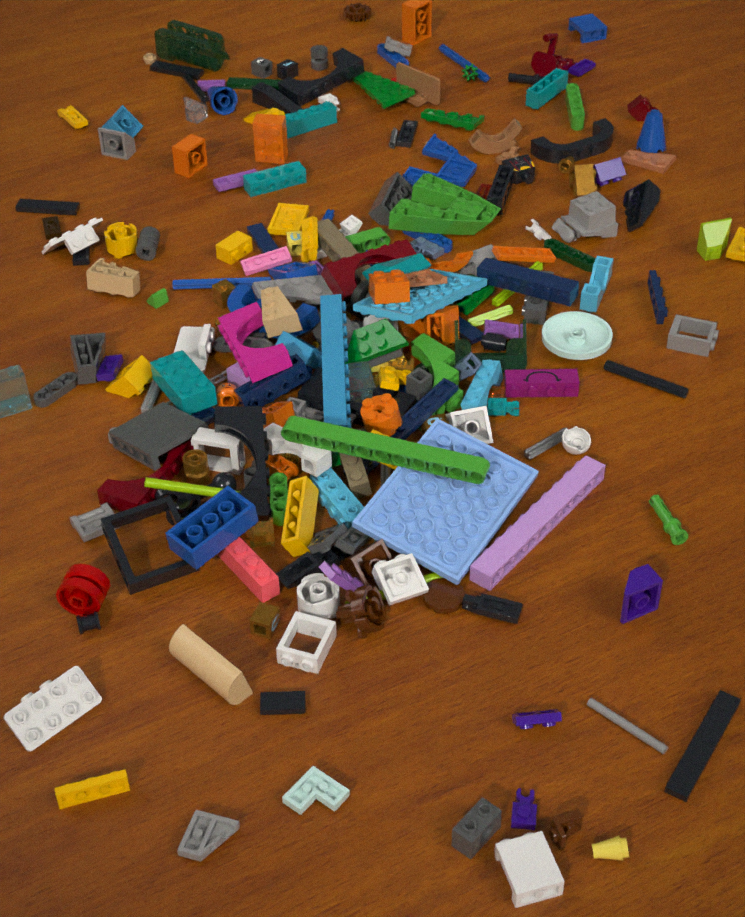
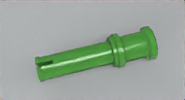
[649,495,688,545]

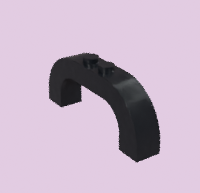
[530,118,614,164]

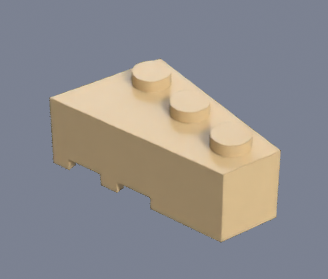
[86,257,140,297]
[261,286,302,338]

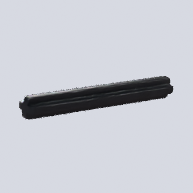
[604,360,689,398]

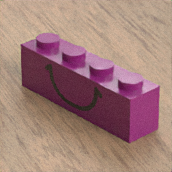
[504,369,580,398]

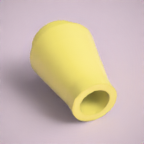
[592,835,629,861]

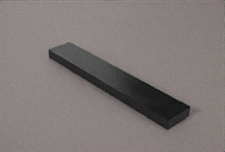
[664,690,741,802]

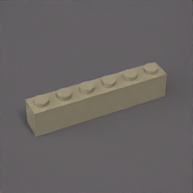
[318,218,371,285]

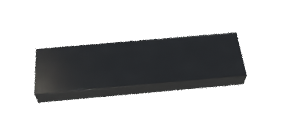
[150,60,204,80]
[15,199,80,215]

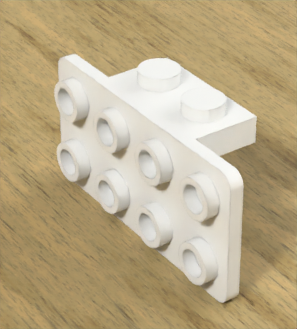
[42,217,103,255]
[174,324,215,373]
[4,666,102,752]

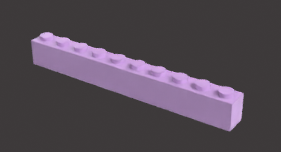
[469,456,606,591]

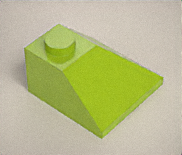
[697,218,732,261]

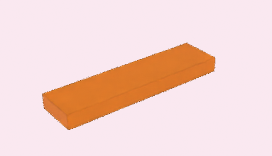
[492,246,556,263]

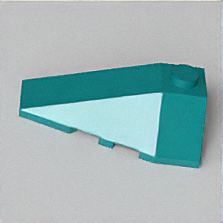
[362,253,431,281]

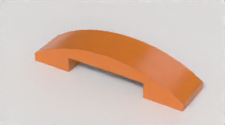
[426,251,473,273]

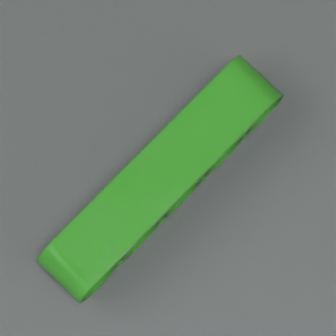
[565,83,585,131]

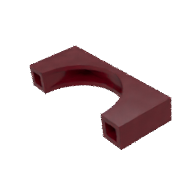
[321,239,416,304]
[97,438,194,512]

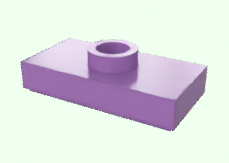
[197,79,225,92]
[484,319,519,340]

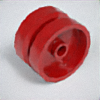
[56,563,111,617]

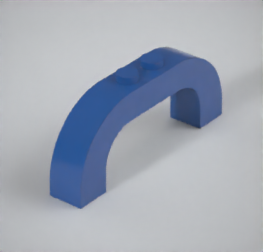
[227,284,321,339]

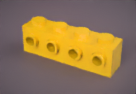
[281,476,319,557]

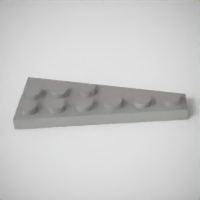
[252,275,350,308]

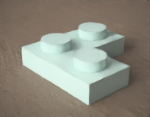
[282,766,350,815]

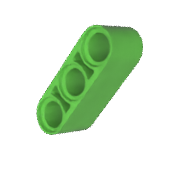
[345,227,390,253]
[269,472,288,526]

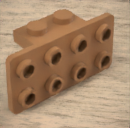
[396,62,440,106]

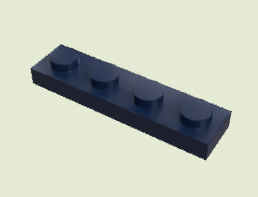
[647,270,668,324]

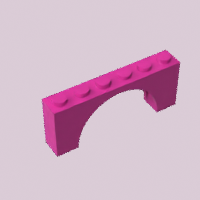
[217,302,293,383]

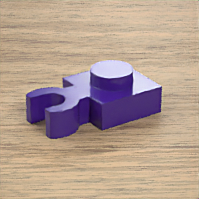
[511,788,537,830]

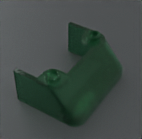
[453,319,527,374]

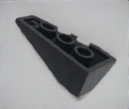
[252,82,303,115]
[623,179,661,232]

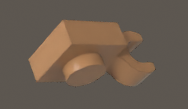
[496,145,519,165]

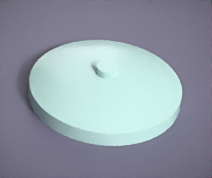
[542,311,613,360]

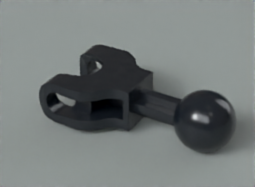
[155,472,237,525]

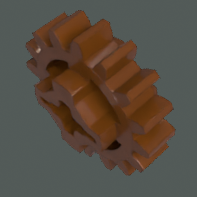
[344,3,371,21]

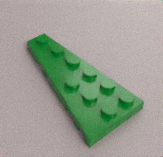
[352,71,415,109]

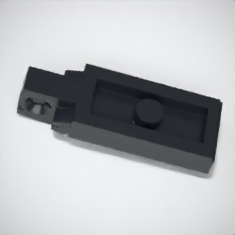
[462,593,523,624]

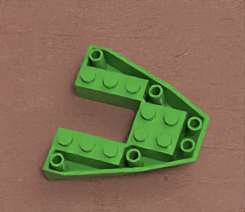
[388,173,501,235]

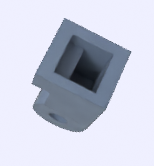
[453,352,482,382]

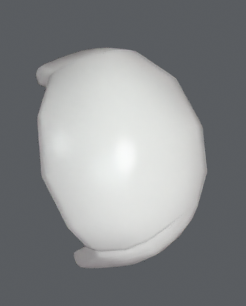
[562,426,591,455]

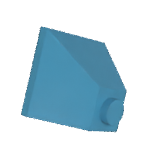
[101,105,143,137]

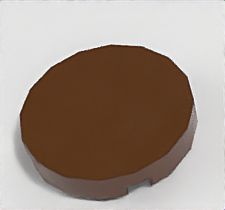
[423,578,465,614]

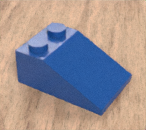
[268,261,318,280]

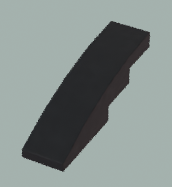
[276,544,351,589]

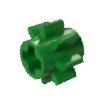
[462,64,478,82]

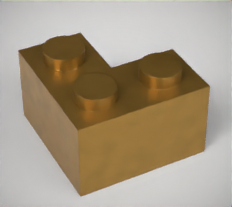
[568,164,597,199]

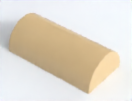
[169,624,253,705]

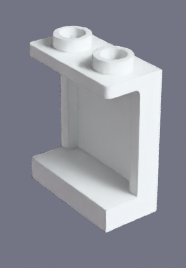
[494,831,564,908]

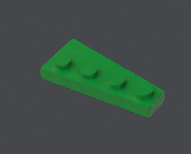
[421,108,485,131]

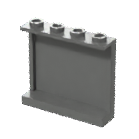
[109,402,209,471]

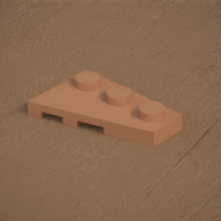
[622,150,676,174]
[405,269,447,287]

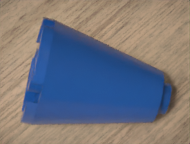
[207,86,238,115]
[636,109,666,153]

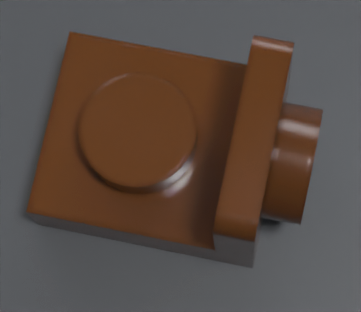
[548,809,583,850]

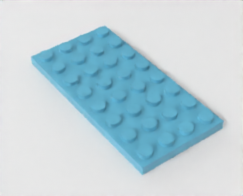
[353,269,487,324]

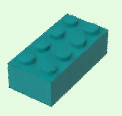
[150,350,218,415]

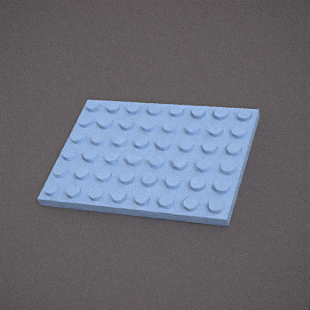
[352,418,539,585]

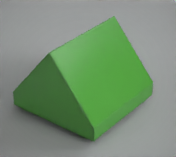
[147,288,169,309]

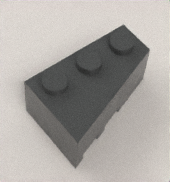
[70,333,106,384]

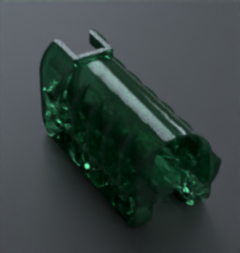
[154,20,230,72]

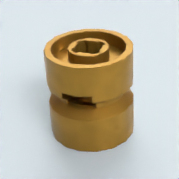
[182,449,210,485]

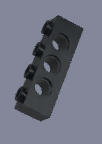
[487,165,514,215]

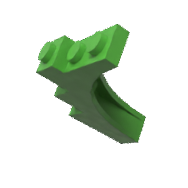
[411,333,463,430]

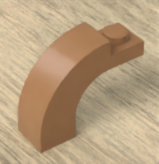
[469,118,523,154]

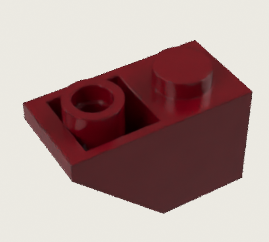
[627,94,658,121]

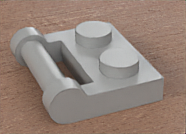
[384,36,412,57]
[69,503,120,542]

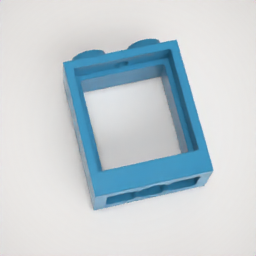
[276,331,322,369]

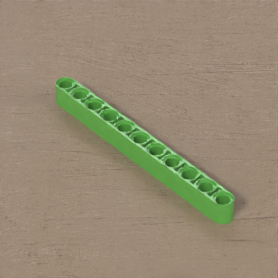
[281,416,490,484]

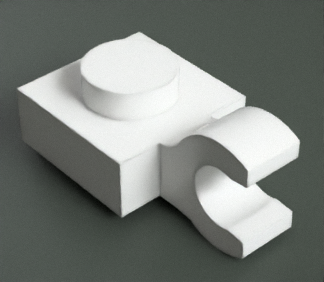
[318,93,340,111]
[526,219,552,240]

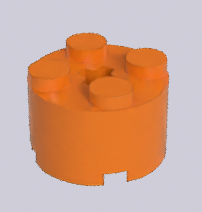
[361,393,402,437]

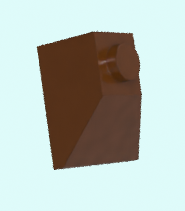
[340,539,393,590]

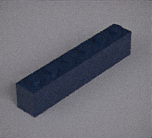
[477,258,579,306]

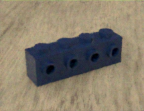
[234,354,311,407]

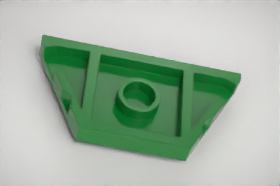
[345,318,409,368]

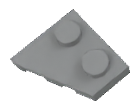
[177,810,240,861]

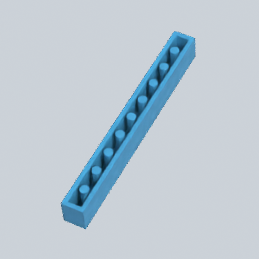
[320,294,352,428]

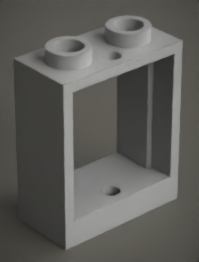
[666,314,719,357]

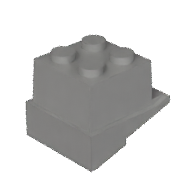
[561,191,618,238]

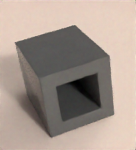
[251,57,273,79]
[406,367,433,400]

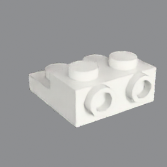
[372,553,429,606]

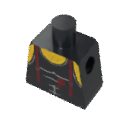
[502,154,535,184]

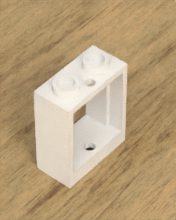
[191,427,246,475]
[276,611,337,674]

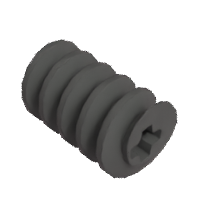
[136,227,160,261]

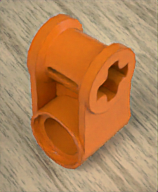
[265,454,299,483]

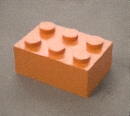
[402,0,432,46]
[252,113,288,164]

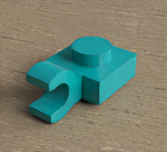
[487,398,520,416]

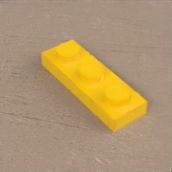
[54,769,130,809]

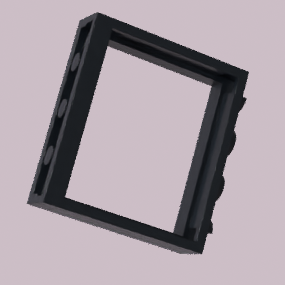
[101,496,200,595]

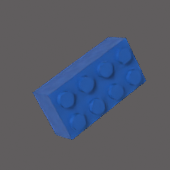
[165,486,259,570]

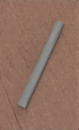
[587,698,668,754]

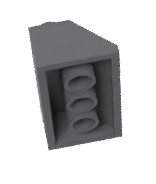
[368,172,413,226]

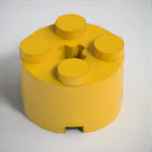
[104,222,138,259]

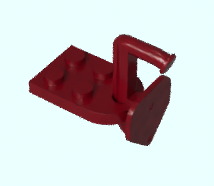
[531,33,577,76]

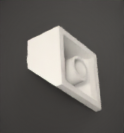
[445,406,494,444]

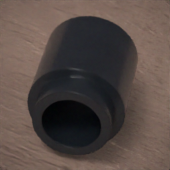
[481,332,508,352]

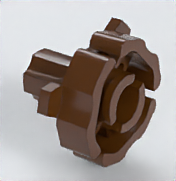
[336,585,386,639]

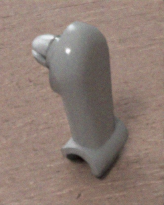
[552,218,577,243]

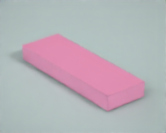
[240,246,292,276]

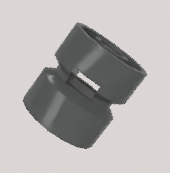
[310,45,328,71]

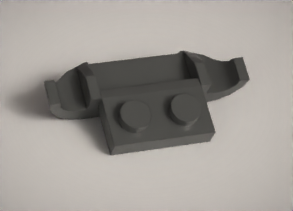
[211,332,274,353]

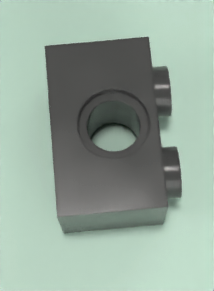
[451,797,502,860]

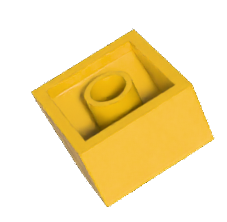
[105,355,153,398]

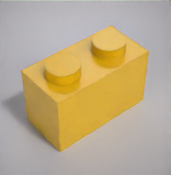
[215,231,253,265]

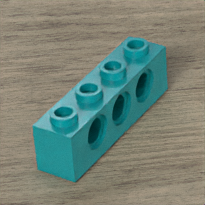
[243,161,307,197]

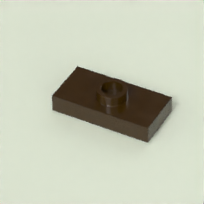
[42,216,62,240]

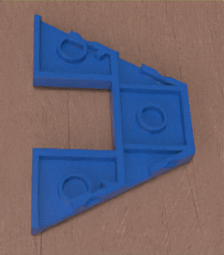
[402,133,477,187]

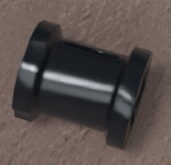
[76,611,101,634]

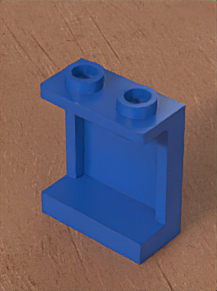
[568,13,607,44]

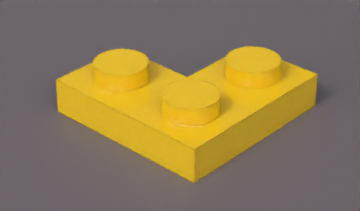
[378,366,412,391]

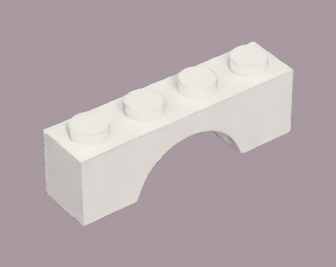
[263,423,332,477]

